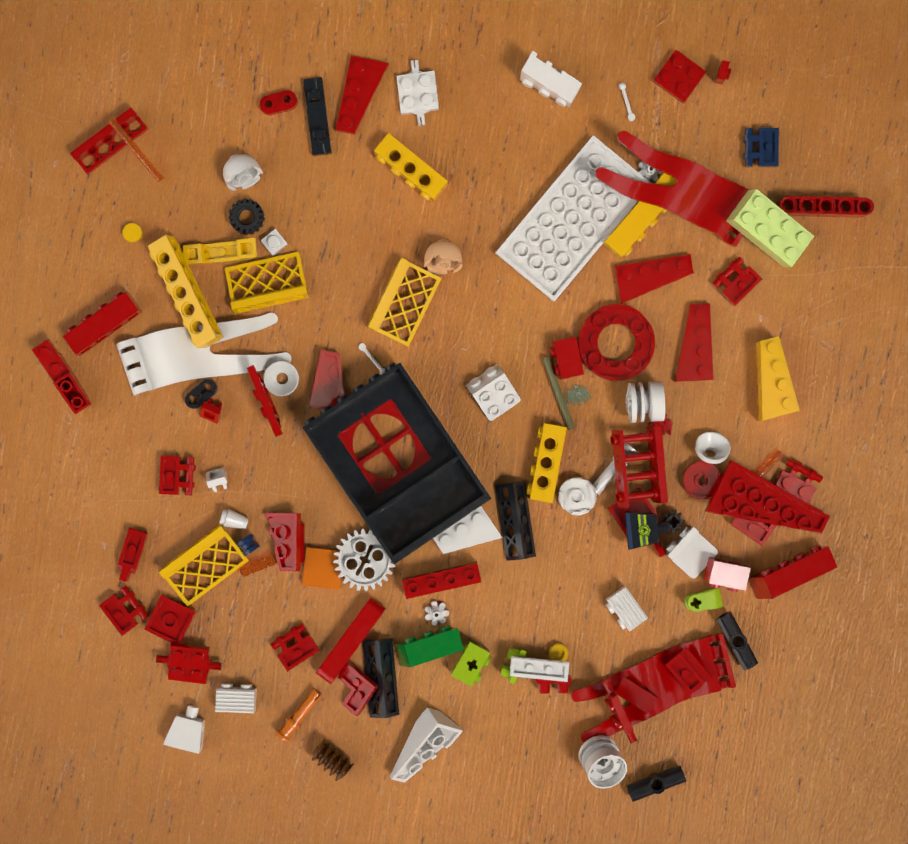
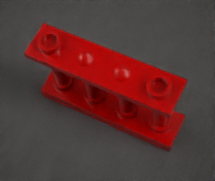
[610,426,668,508]

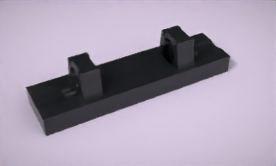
[303,77,332,156]

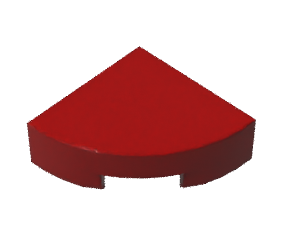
[653,539,666,557]

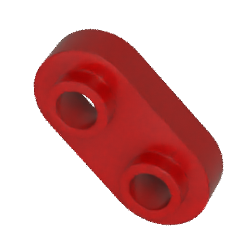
[259,90,298,116]

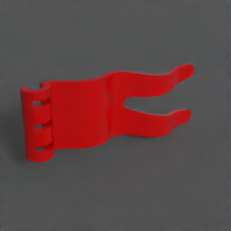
[595,131,748,247]
[571,633,736,743]

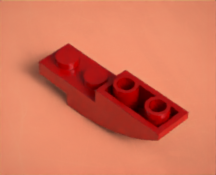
[32,339,91,414]

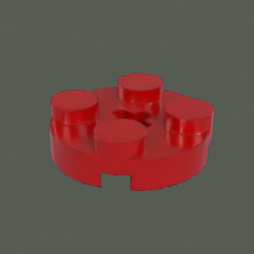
[682,461,721,500]

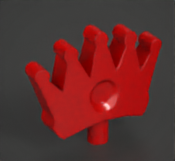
[647,414,673,435]

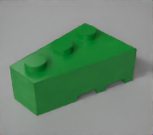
[394,625,464,667]

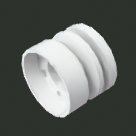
[626,381,665,423]
[578,735,627,789]

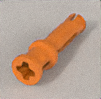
[275,688,323,743]

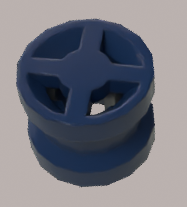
[236,534,260,557]

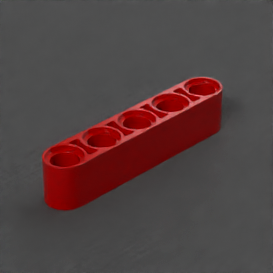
[777,196,874,218]
[316,597,386,684]

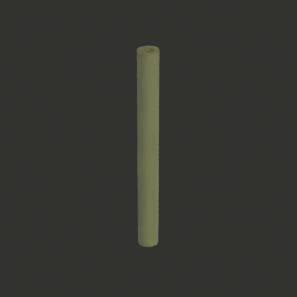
[542,356,575,430]

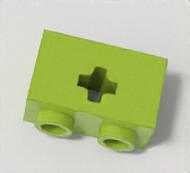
[451,640,492,687]

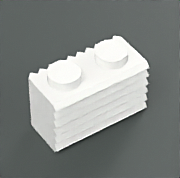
[606,586,648,632]
[215,683,257,713]

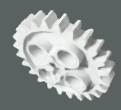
[333,529,395,591]

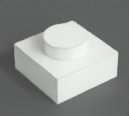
[261,229,288,256]

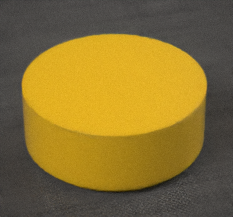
[123,223,143,243]
[549,643,568,661]

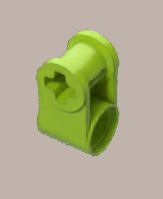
[684,588,723,612]

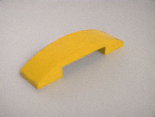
[183,238,257,265]

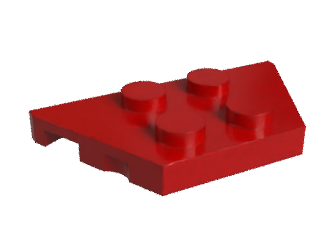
[247,365,283,437]

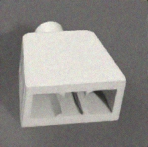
[163,705,205,754]

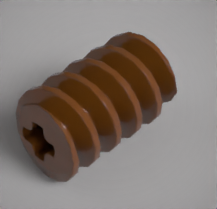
[312,739,354,781]

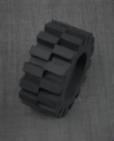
[229,199,265,235]

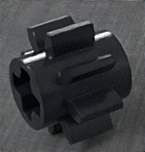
[660,510,685,534]

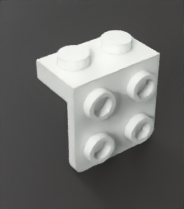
[465,364,521,421]
[666,526,718,579]

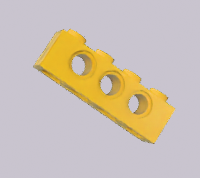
[374,133,448,202]
[526,423,567,503]

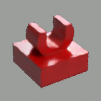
[200,398,222,424]

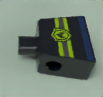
[625,512,670,550]

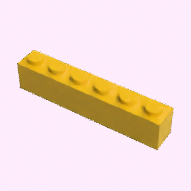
[603,155,683,259]

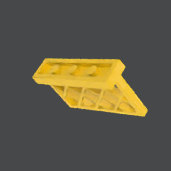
[225,252,309,314]
[366,257,442,347]
[159,524,249,607]

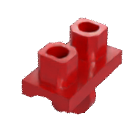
[536,675,571,694]

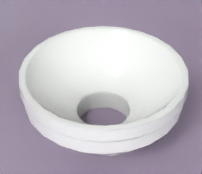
[264,361,299,396]
[695,432,731,464]

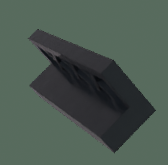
[495,481,536,561]
[363,638,400,718]

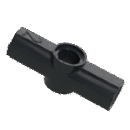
[716,611,758,670]
[626,765,687,802]

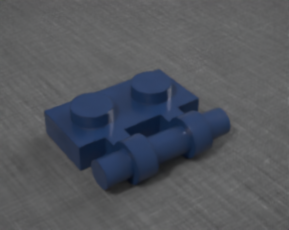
[743,128,779,168]

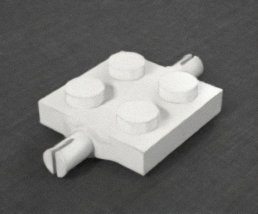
[397,60,439,126]

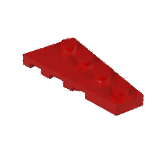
[615,254,694,304]

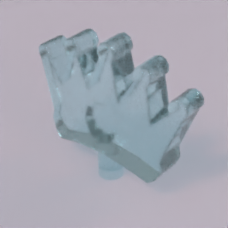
[566,384,591,406]

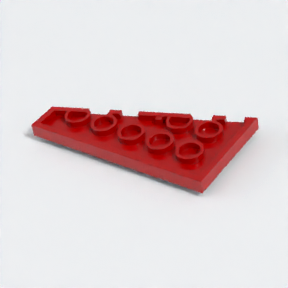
[704,461,830,534]

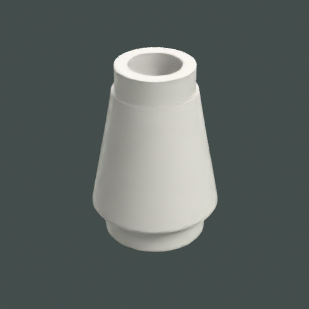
[219,508,249,529]

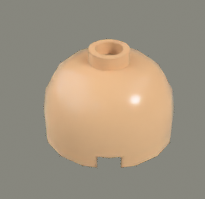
[424,239,462,274]

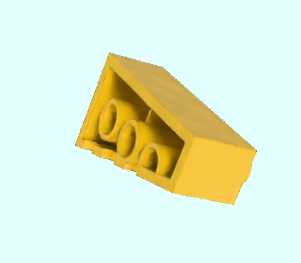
[756,336,800,421]

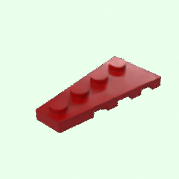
[336,55,389,135]
[674,303,714,382]

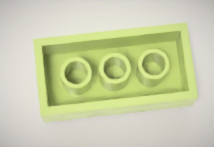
[726,189,814,267]

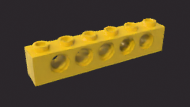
[148,235,224,348]

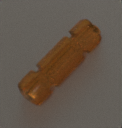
[239,555,277,577]

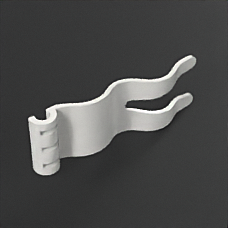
[116,313,292,396]

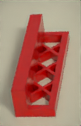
[70,107,148,175]

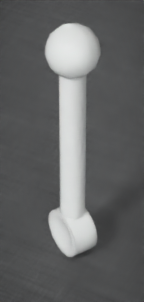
[619,83,635,121]
[359,343,385,375]

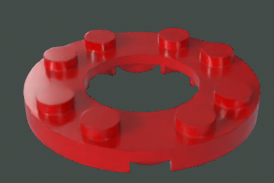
[578,304,655,381]

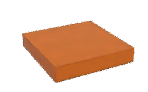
[302,547,342,590]

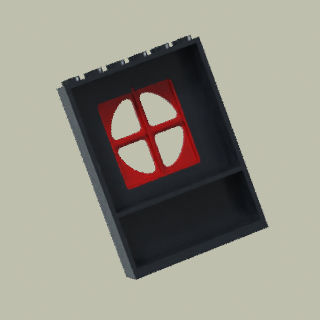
[302,362,492,564]

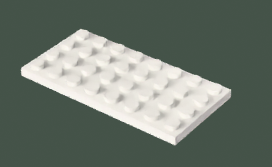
[495,135,652,302]

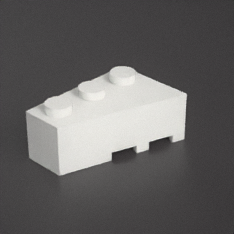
[520,51,582,107]
[433,506,502,554]

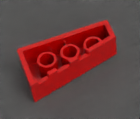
[748,545,838,599]

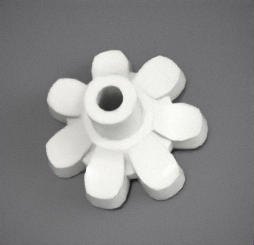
[638,162,662,182]
[425,600,450,626]

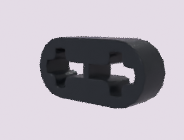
[185,379,218,409]

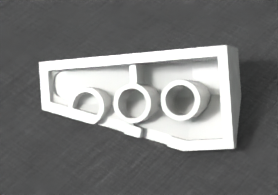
[390,707,463,783]

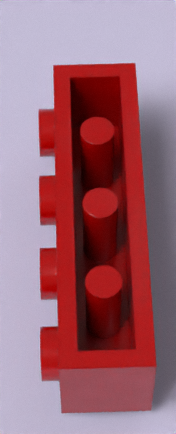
[63,292,142,356]

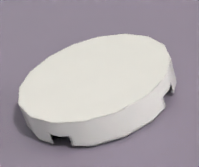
[558,477,597,515]

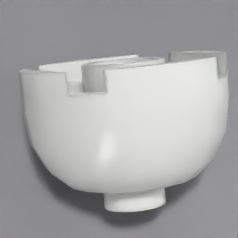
[223,154,263,191]

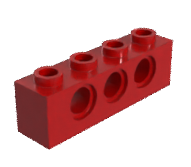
[402,562,482,599]

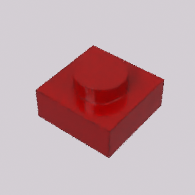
[715,60,731,85]

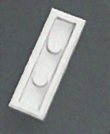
[509,656,569,682]

